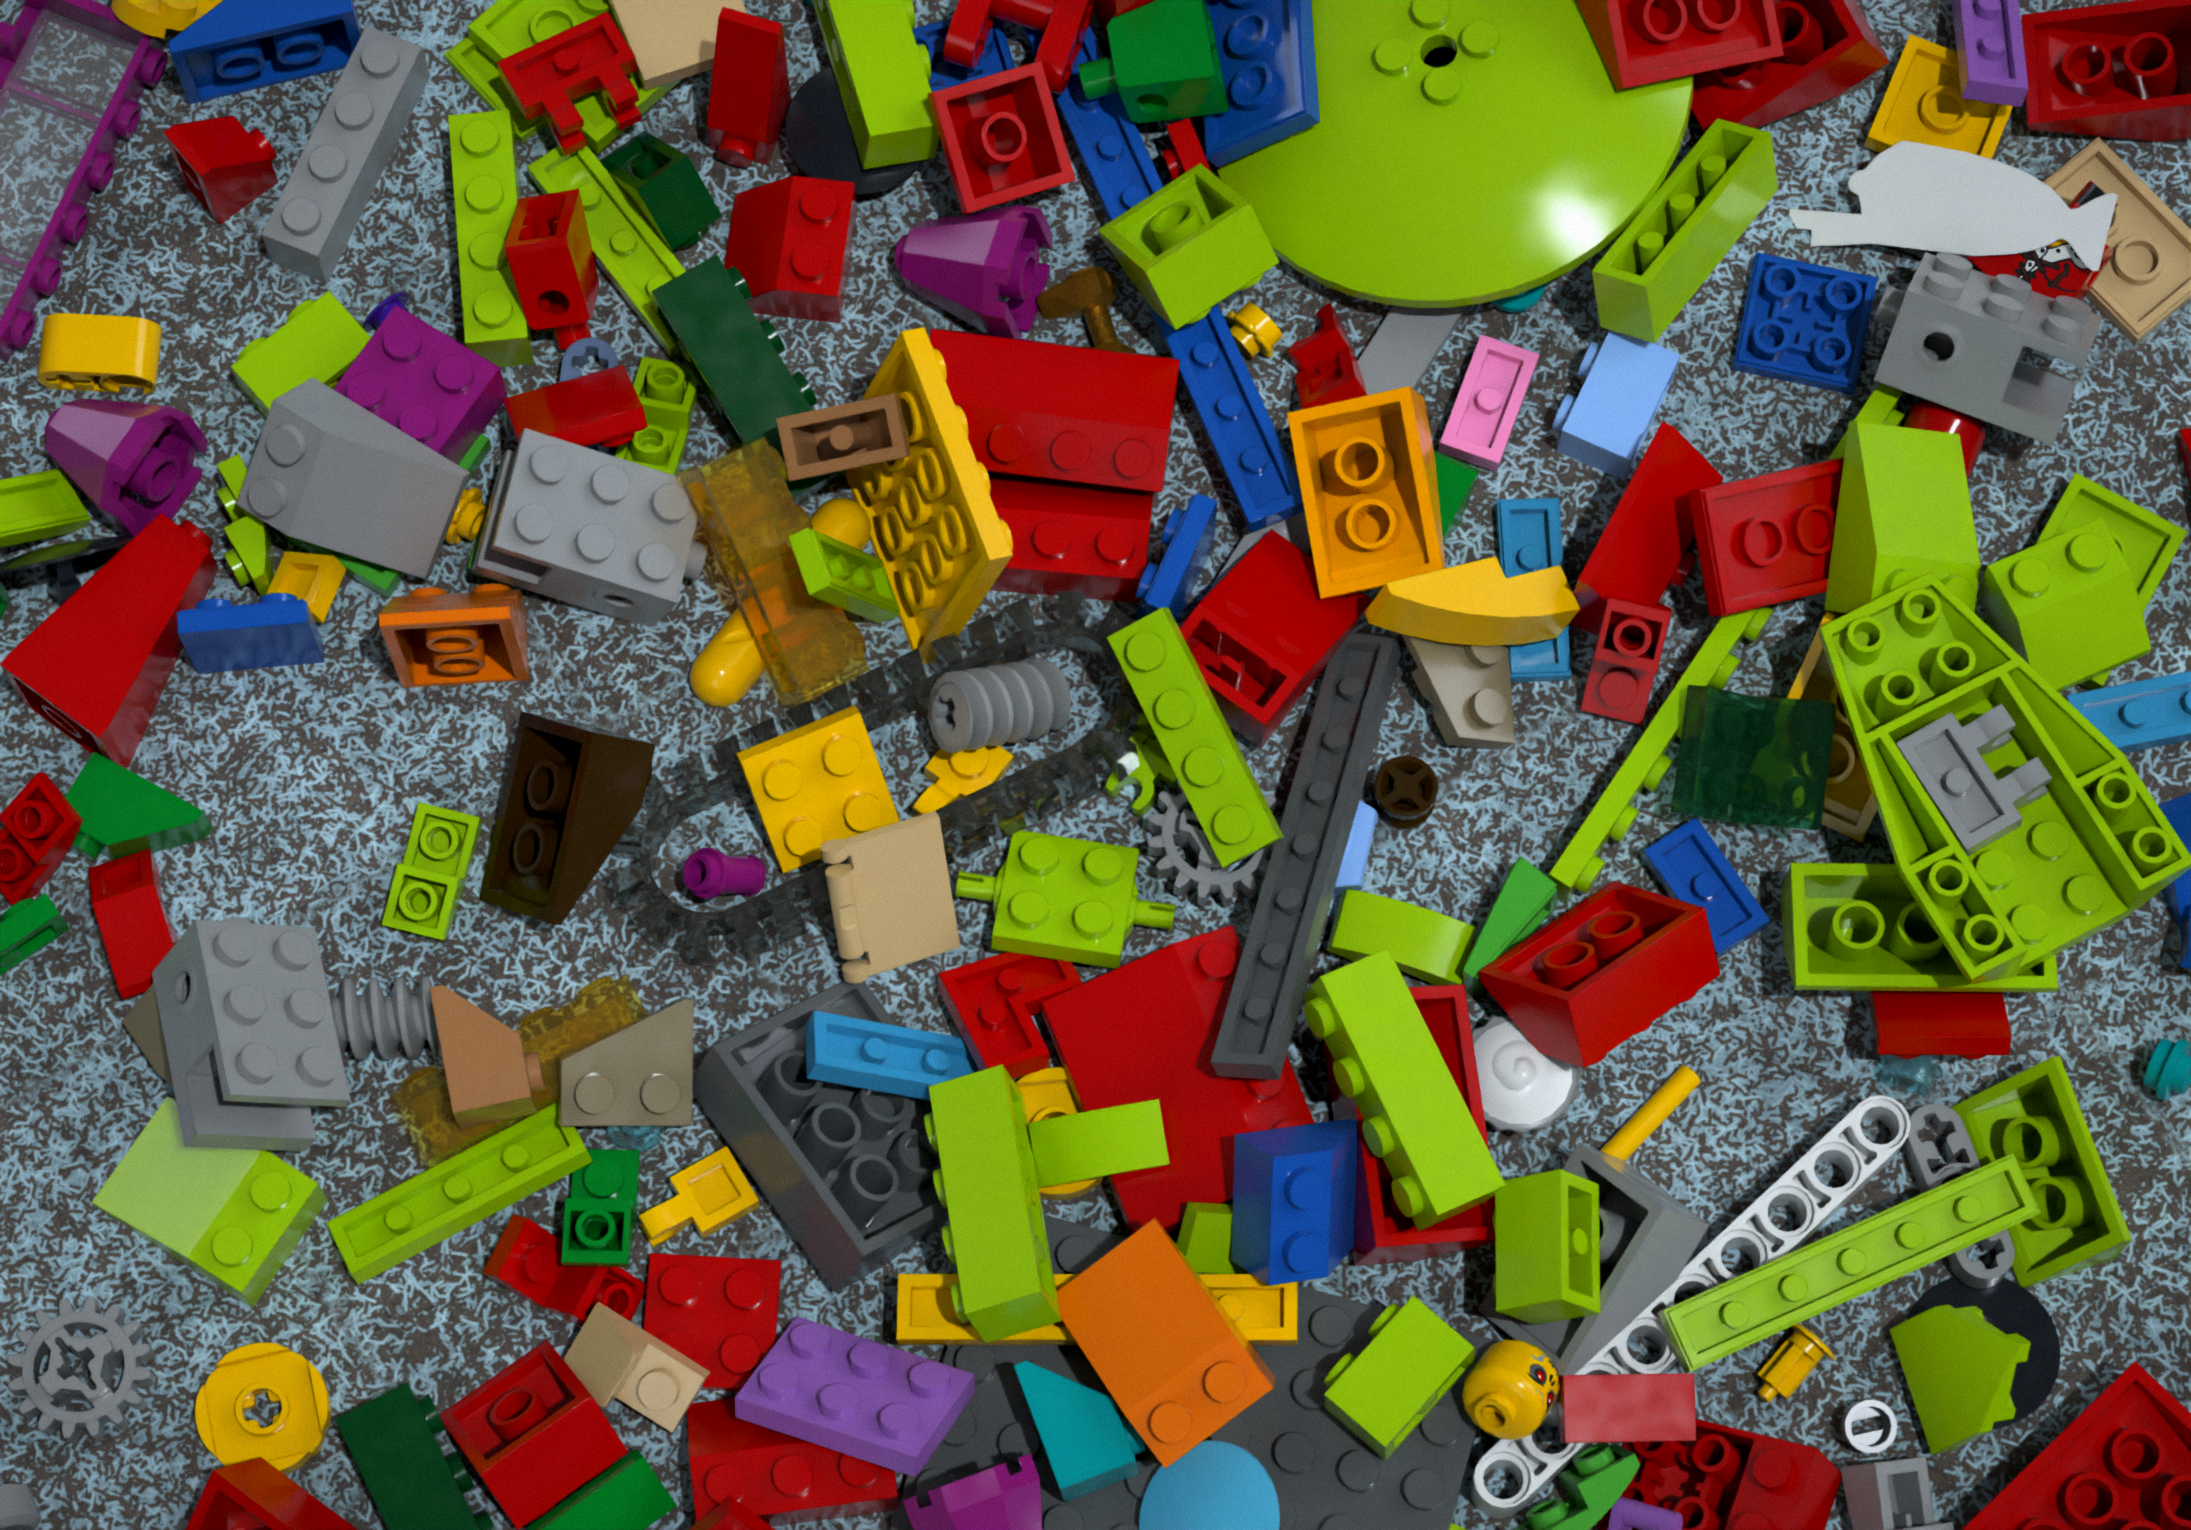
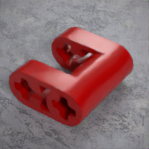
[943,0,1096,95]

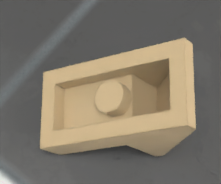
[563,1302,711,1433]

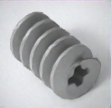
[928,658,1071,753]
[327,976,441,1060]

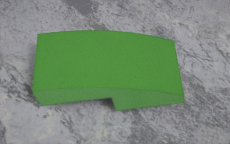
[1512,1443,1640,1530]

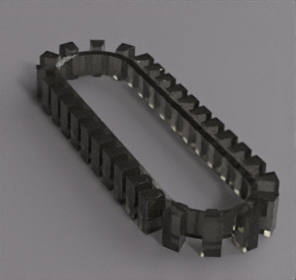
[609,591,1157,967]

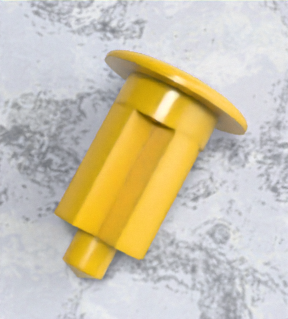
[1757,1323,1835,1403]

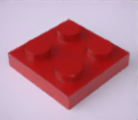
[644,1253,782,1392]

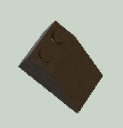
[479,711,656,925]

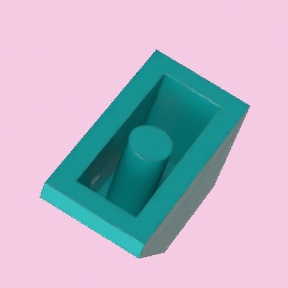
[1013,1361,1146,1503]

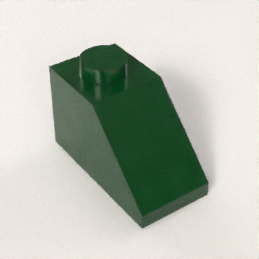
[599,131,722,250]

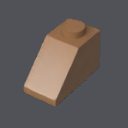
[776,393,911,481]
[430,985,546,1129]

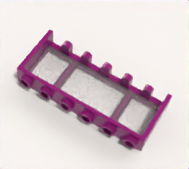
[0,0,168,363]

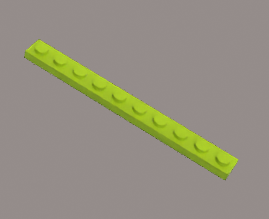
[1548,382,1905,905]

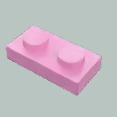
[1438,334,1540,472]

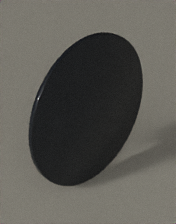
[786,66,924,194]
[0,536,132,599]
[1907,1277,2060,1429]

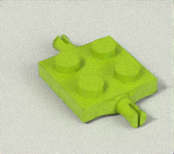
[955,829,1176,969]

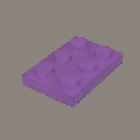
[735,1316,975,1478]

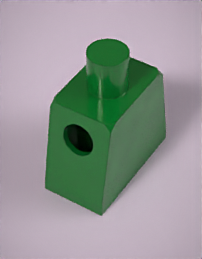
[1078,0,1229,124]

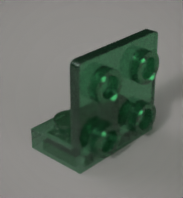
[1671,685,1837,831]

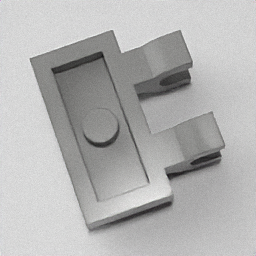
[1896,703,2052,856]

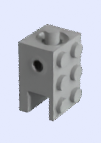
[1874,252,2103,446]
[471,428,708,627]
[152,917,351,1152]

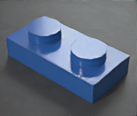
[1641,817,1770,959]

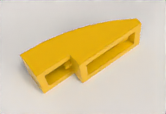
[1364,556,1580,646]

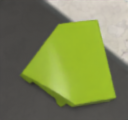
[1889,1304,2031,1455]

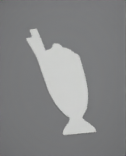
[1789,140,2118,272]

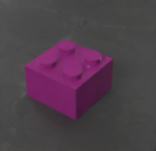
[333,305,508,465]

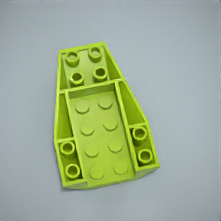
[1818,571,2191,984]

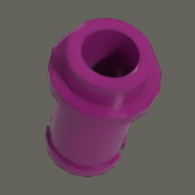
[683,848,766,899]

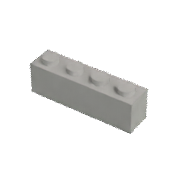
[261,25,430,284]

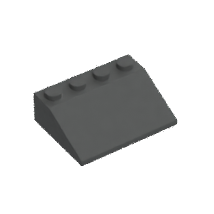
[693,981,949,1293]

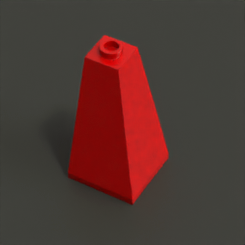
[0,513,219,769]

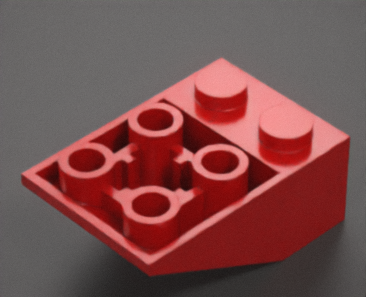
[1179,529,1373,749]
[1595,1419,1842,1530]

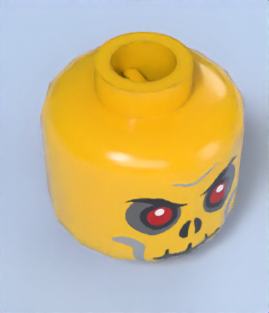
[1462,1339,1560,1440]

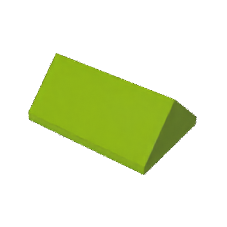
[1951,1056,2132,1288]

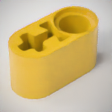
[37,313,162,394]

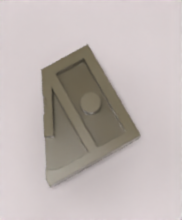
[1389,630,1515,749]
[558,997,694,1126]

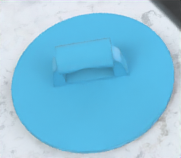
[1139,1440,1280,1530]

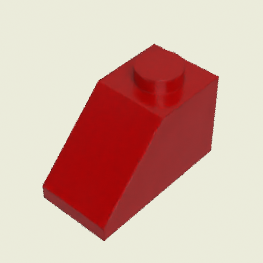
[163,115,278,225]

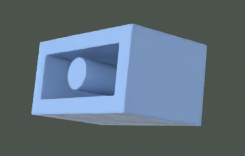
[1552,330,1680,481]

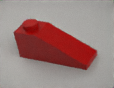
[707,7,791,167]

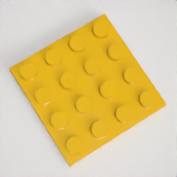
[845,327,1013,667]

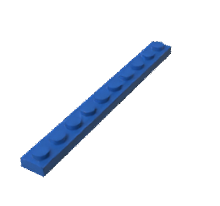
[1019,25,1304,533]

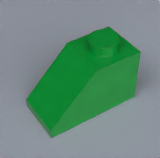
[65,751,212,861]

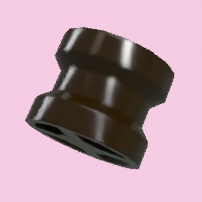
[1372,756,1438,830]

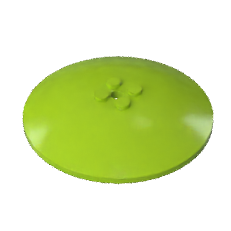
[1216,0,1694,308]

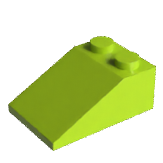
[1824,420,1981,614]
[91,1096,328,1308]

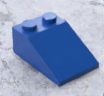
[168,0,362,105]

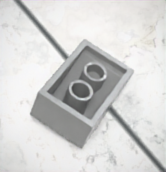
[236,377,470,579]
[1478,1143,1710,1376]

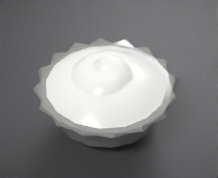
[1471,1015,1583,1135]

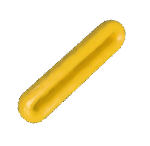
[689,498,871,707]

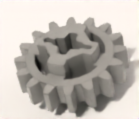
[1147,777,1282,907]
[7,1296,156,1444]

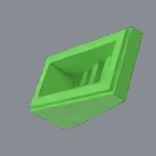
[1463,856,1557,996]

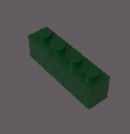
[651,254,846,516]
[335,1382,497,1530]

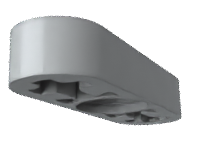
[1903,1104,2015,1289]

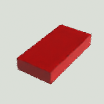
[1558,1373,1696,1443]

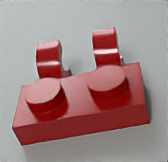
[497,12,642,156]

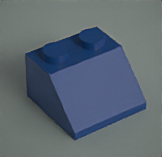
[1231,1118,1358,1286]

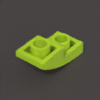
[615,356,700,476]
[216,453,274,597]
[381,802,484,941]
[1326,889,1476,986]
[1028,1099,1170,1189]

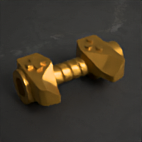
[1037,266,1140,354]

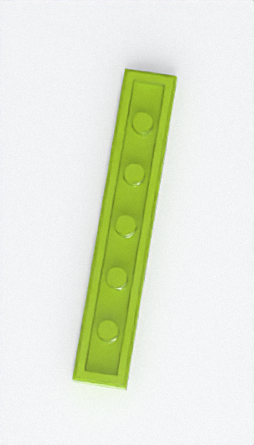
[1657,1153,2041,1373]

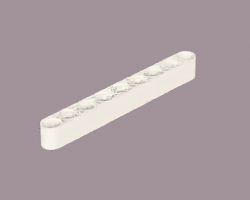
[1469,1095,1911,1518]

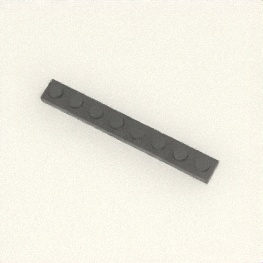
[1210,633,1403,1080]

